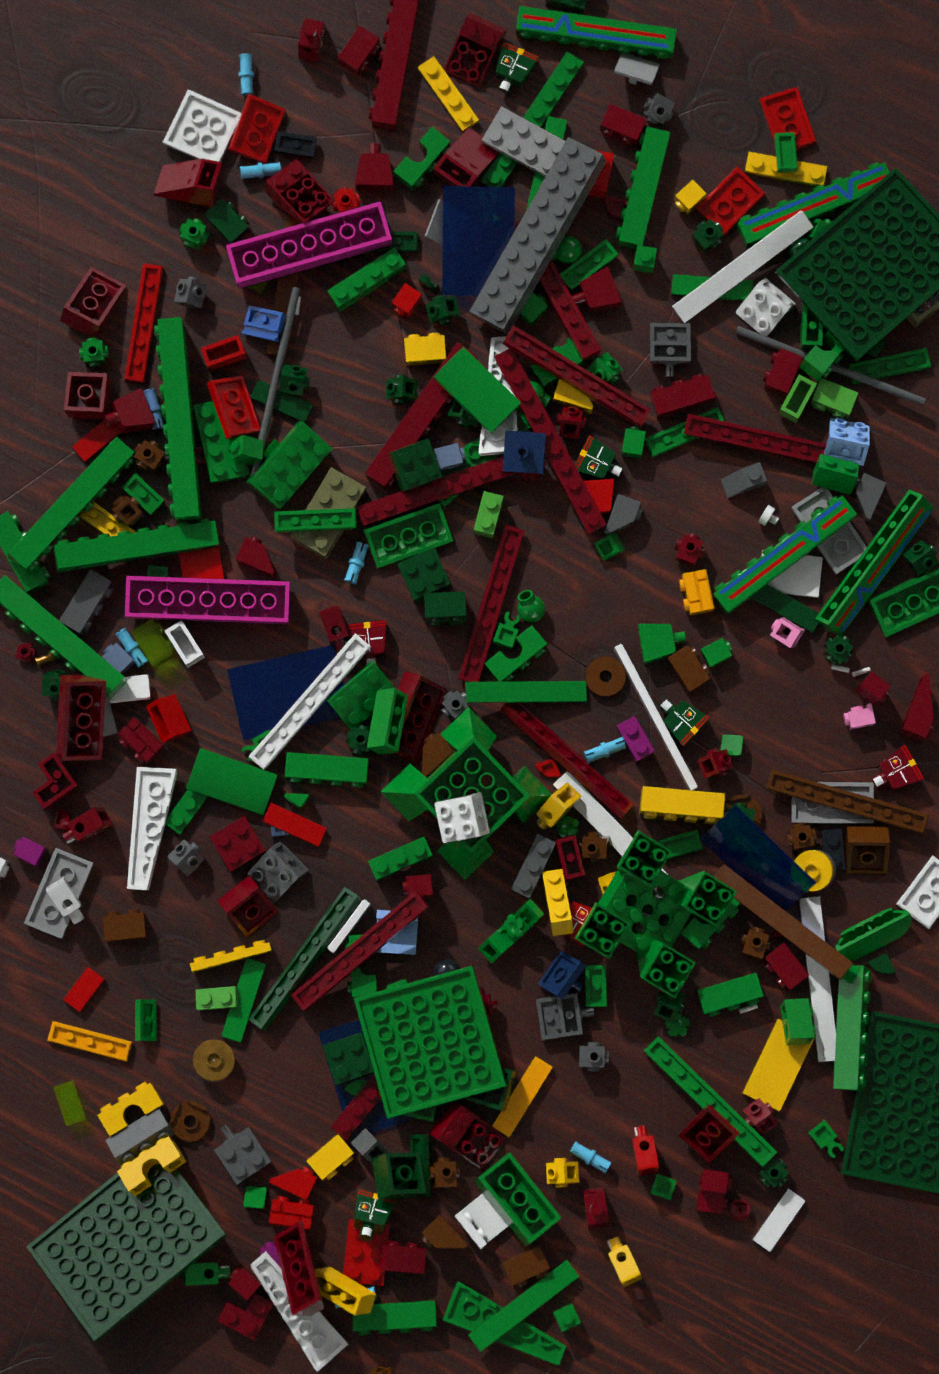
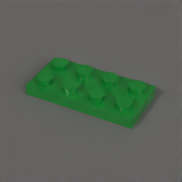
[192,401,250,484]

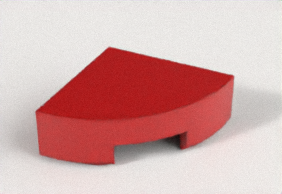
[535,758,561,778]

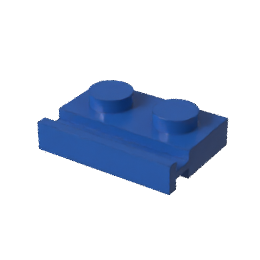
[241,305,286,342]

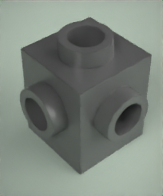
[644,92,675,125]
[174,277,207,308]
[442,690,471,720]
[167,839,204,876]
[579,1042,609,1072]

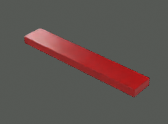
[124,263,163,384]

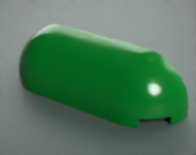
[836,908,912,961]

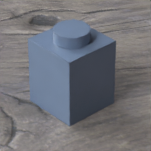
[434,443,466,472]
[102,643,135,675]

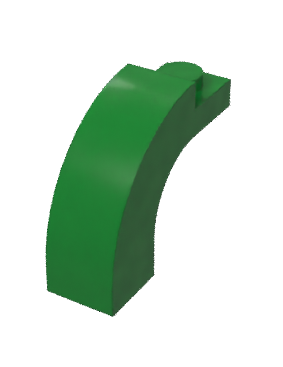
[478,899,544,964]

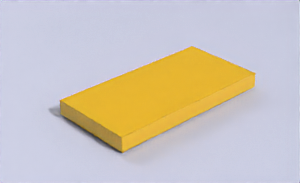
[742,1019,815,1111]

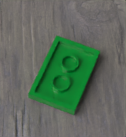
[326,661,395,731]

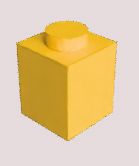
[674,179,707,214]

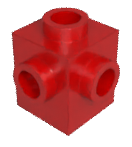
[332,187,361,213]

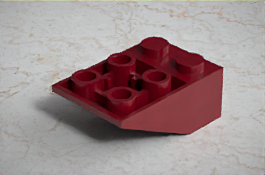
[444,13,507,87]
[433,127,500,198]
[154,158,222,207]
[265,159,335,224]
[429,1100,506,1171]

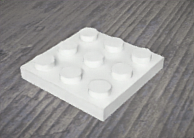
[163,89,241,162]

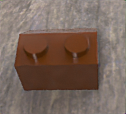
[422,732,455,778]
[846,827,890,874]
[421,1215,469,1248]

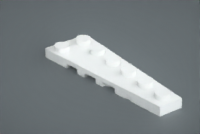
[479,336,518,456]
[127,767,178,891]
[250,1251,348,1372]

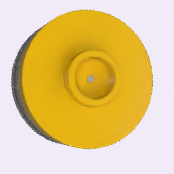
[792,850,836,891]

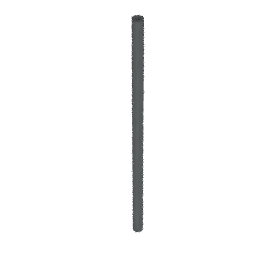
[249,287,300,478]
[736,326,926,406]

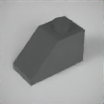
[721,462,767,499]
[854,473,886,522]
[604,494,643,536]
[351,1128,390,1165]

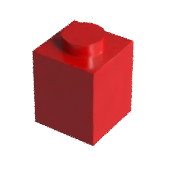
[392,283,422,318]

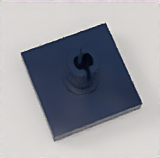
[503,430,547,474]
[538,951,586,1000]

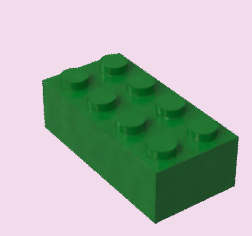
[246,421,333,509]
[474,1152,561,1247]

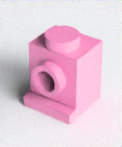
[770,617,805,648]
[843,703,875,730]

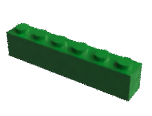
[616,127,670,249]
[833,965,871,1091]

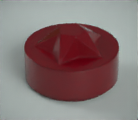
[729,1199,751,1221]

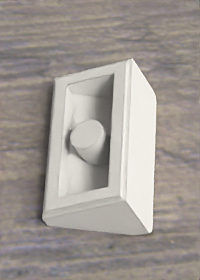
[109,675,150,703]

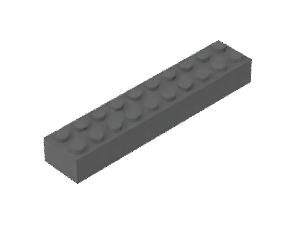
[469,137,607,335]

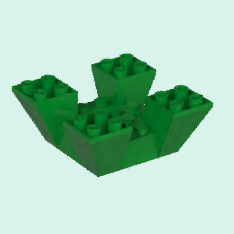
[381,707,552,880]
[575,831,737,998]

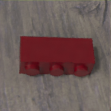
[650,374,715,419]

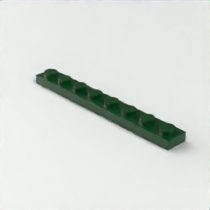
[248,887,362,1032]

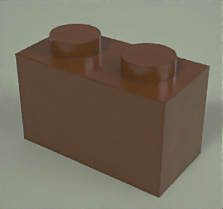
[667,645,711,694]
[102,909,148,942]
[502,1245,550,1287]

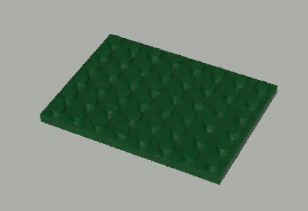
[775,167,939,362]
[840,1011,939,1193]
[26,1164,227,1343]

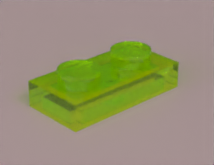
[53,1080,86,1126]

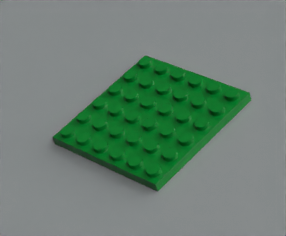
[354,965,507,1118]

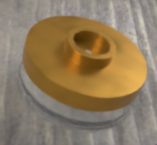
[193,1040,235,1083]

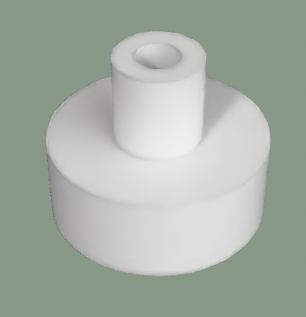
[758,505,779,526]

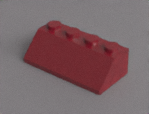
[390,672,448,764]
[56,675,106,761]
[274,1221,324,1316]

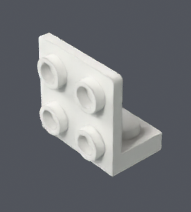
[736,278,796,337]
[435,793,490,843]
[455,1193,509,1249]

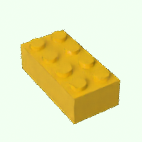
[639,786,725,825]

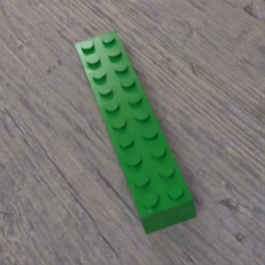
[154,317,202,523]

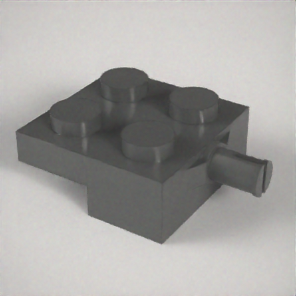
[650,323,691,378]
[536,993,594,1040]
[214,1124,272,1185]

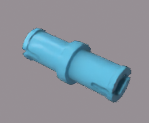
[238,54,254,96]
[240,162,281,179]
[344,542,369,584]
[115,627,149,668]
[584,737,626,764]
[569,1141,612,1174]

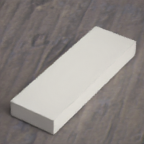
[328,899,371,954]
[752,1189,805,1252]

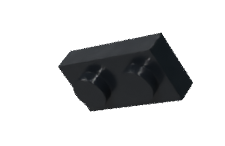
[274,131,317,159]
[821,829,846,871]

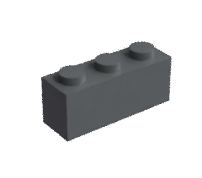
[59,569,114,636]
[511,834,556,900]
[106,1107,175,1166]

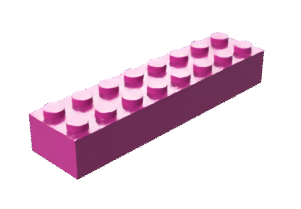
[226,201,392,289]
[125,576,290,624]

